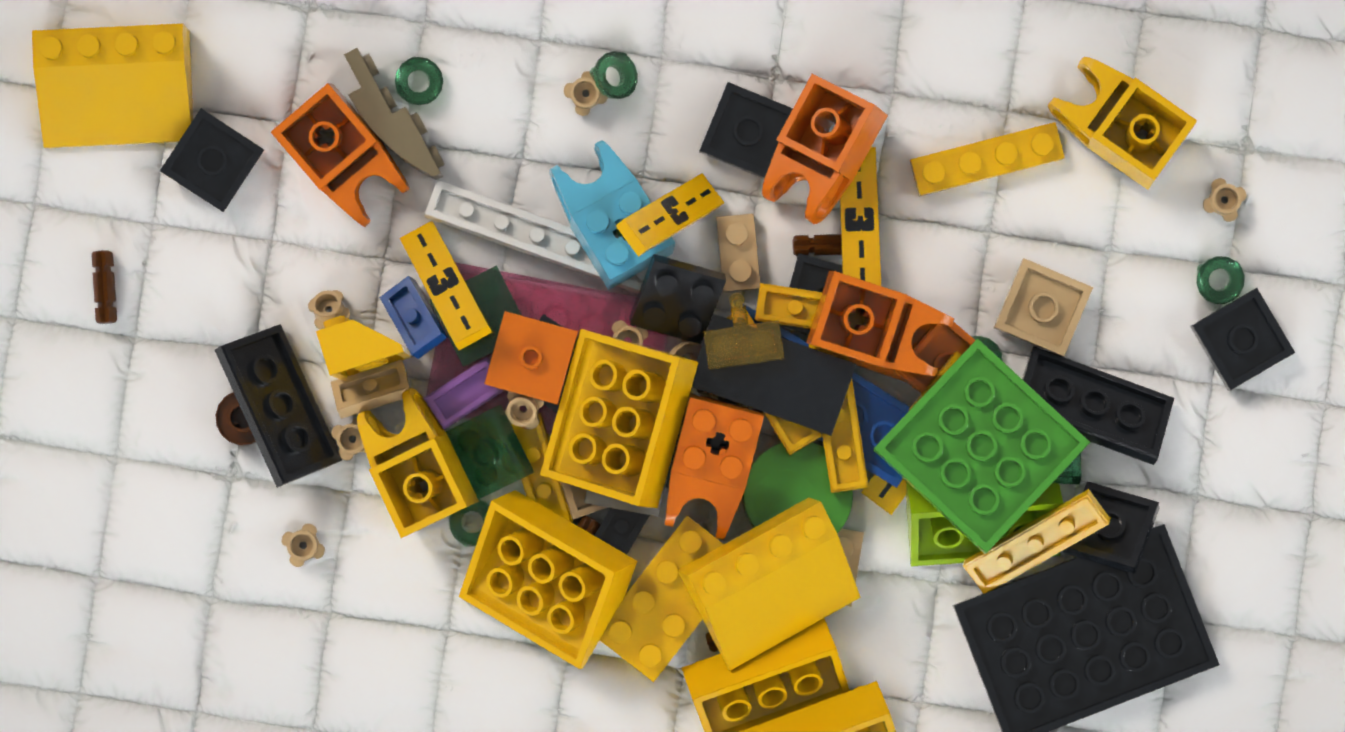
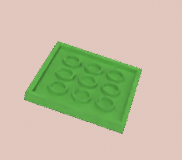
[873,338,1090,554]

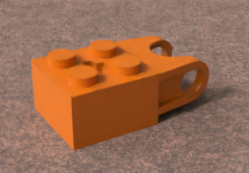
[762,74,888,224]
[271,83,410,227]
[806,271,955,377]
[665,393,764,540]

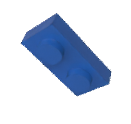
[379,276,448,359]

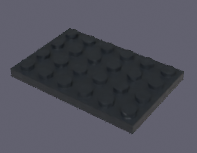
[952,524,1220,732]

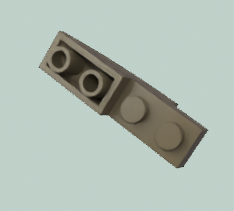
[344,48,445,180]

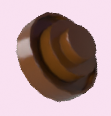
[215,392,256,445]

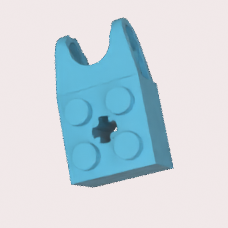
[549,140,675,290]

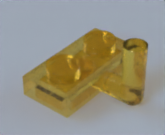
[703,293,784,370]

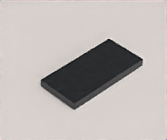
[692,314,857,436]
[215,324,342,488]
[1022,346,1174,465]

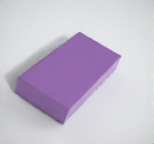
[424,357,505,430]

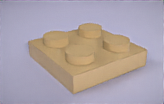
[994,258,1093,357]

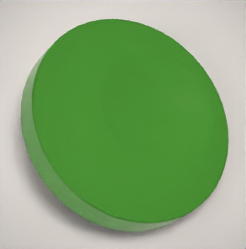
[743,443,853,533]

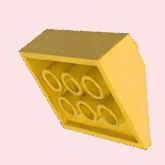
[32,23,193,148]
[540,329,699,508]
[459,490,638,669]
[677,497,861,671]

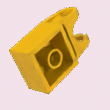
[1048,57,1197,190]
[357,388,479,538]

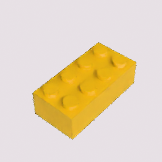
[600,515,724,682]

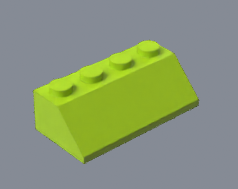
[906,477,1063,567]

